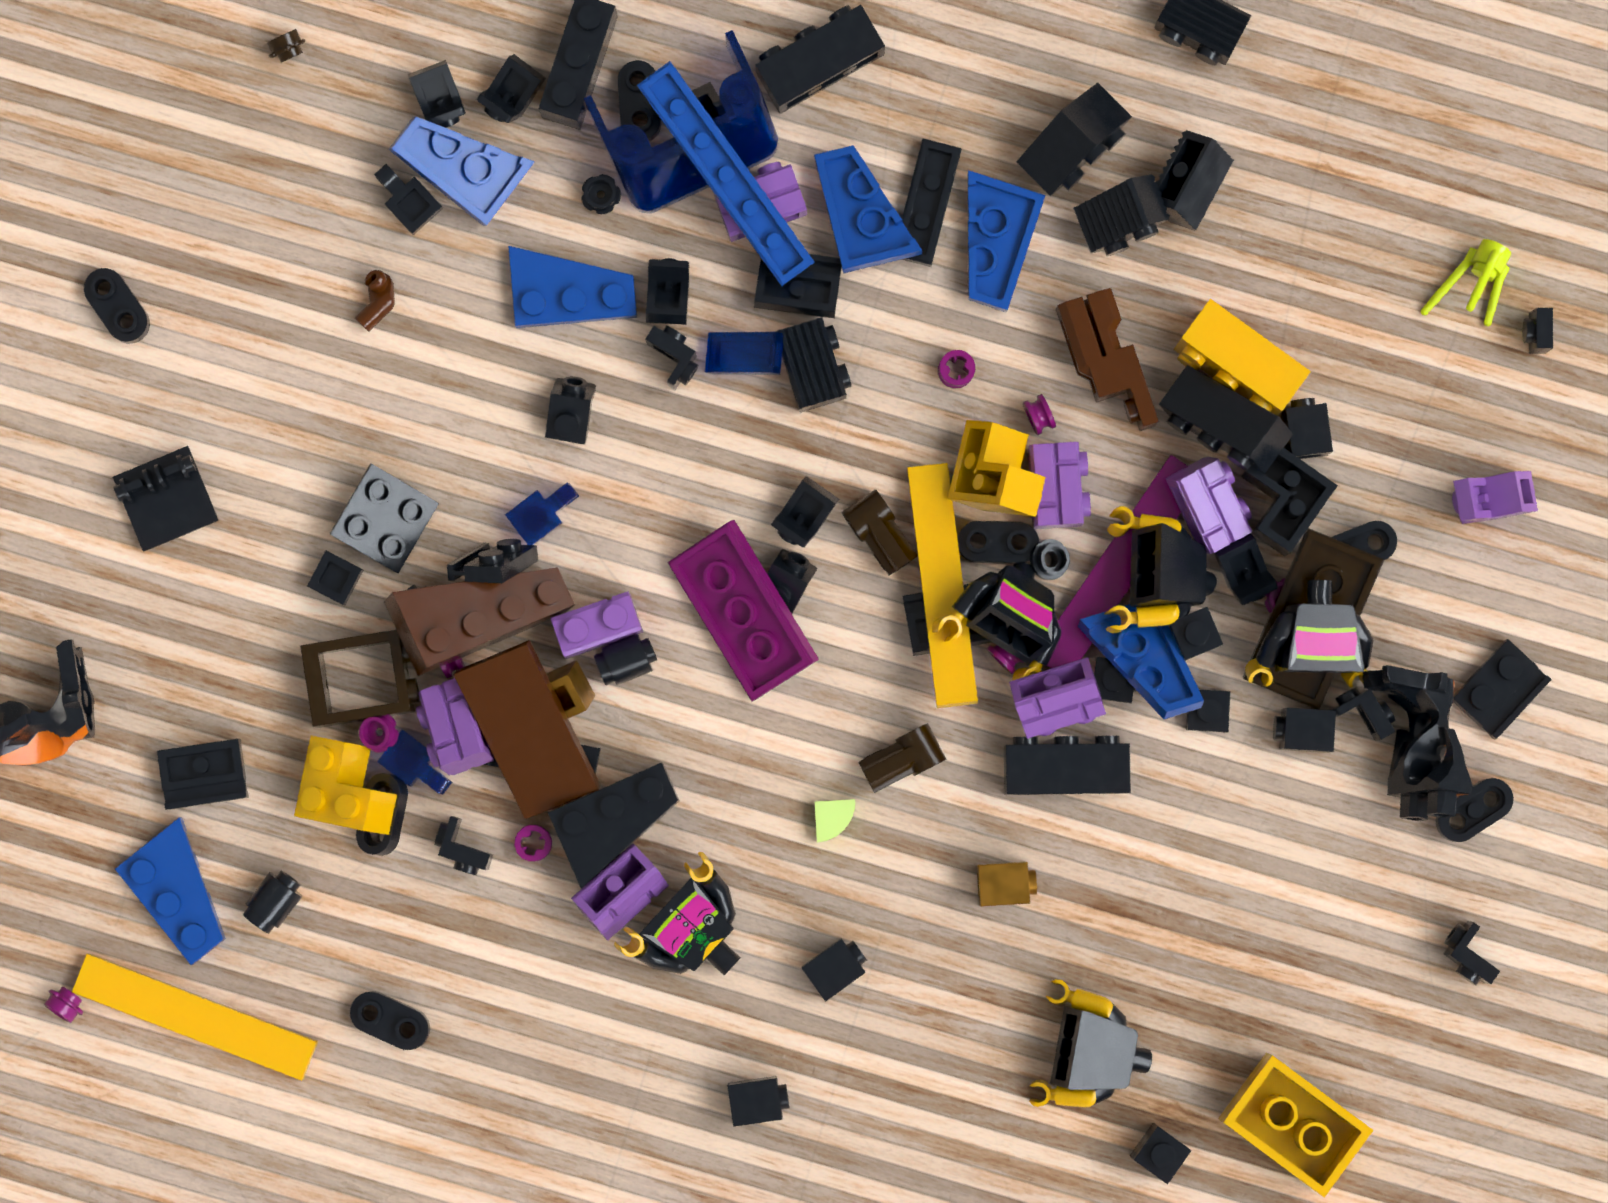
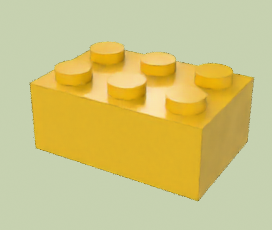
[1173,298,1311,416]
[1218,1052,1373,1198]

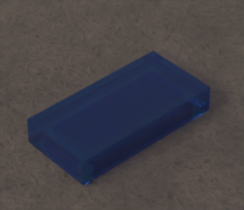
[705,332,784,375]

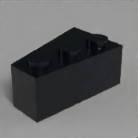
[548,762,680,889]

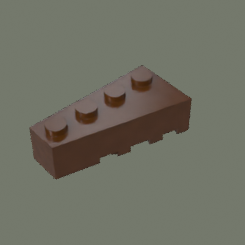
[384,567,575,676]

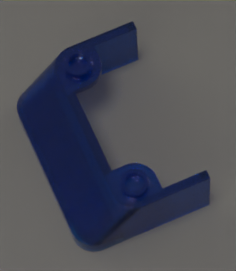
[584,30,778,213]

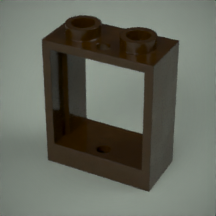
[300,630,420,728]

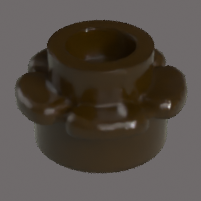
[267,29,305,63]

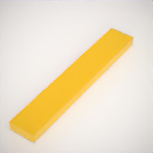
[907,463,978,708]
[72,953,318,1081]

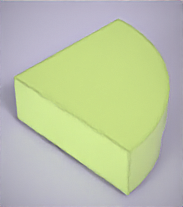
[814,799,855,843]

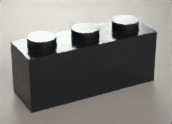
[538,0,618,130]
[755,5,885,114]
[1159,365,1293,474]
[1004,736,1131,795]

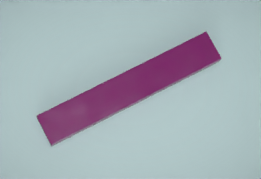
[1047,455,1188,669]

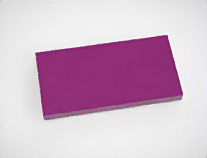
[667,520,819,702]

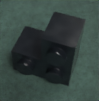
[1016,83,1132,196]
[1241,448,1338,557]

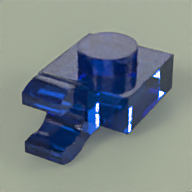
[505,482,579,545]
[377,729,453,795]

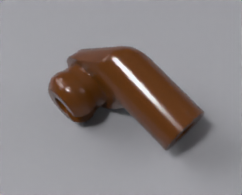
[355,270,395,332]

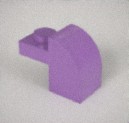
[1452,471,1538,524]

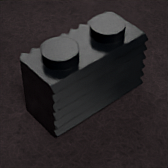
[1154,0,1252,66]
[1155,130,1234,231]
[1073,174,1170,256]
[776,317,852,413]

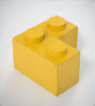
[947,420,1046,517]
[294,735,397,835]

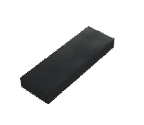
[901,139,962,267]

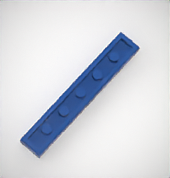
[636,61,814,286]

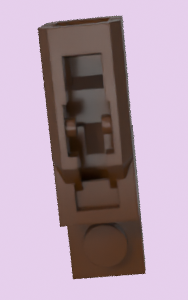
[1056,288,1159,431]

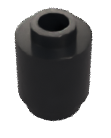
[594,633,657,686]
[243,870,302,934]

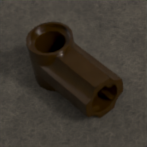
[842,489,918,576]
[858,723,947,793]

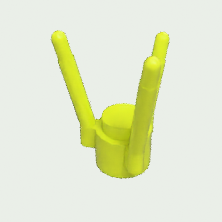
[1421,239,1512,327]

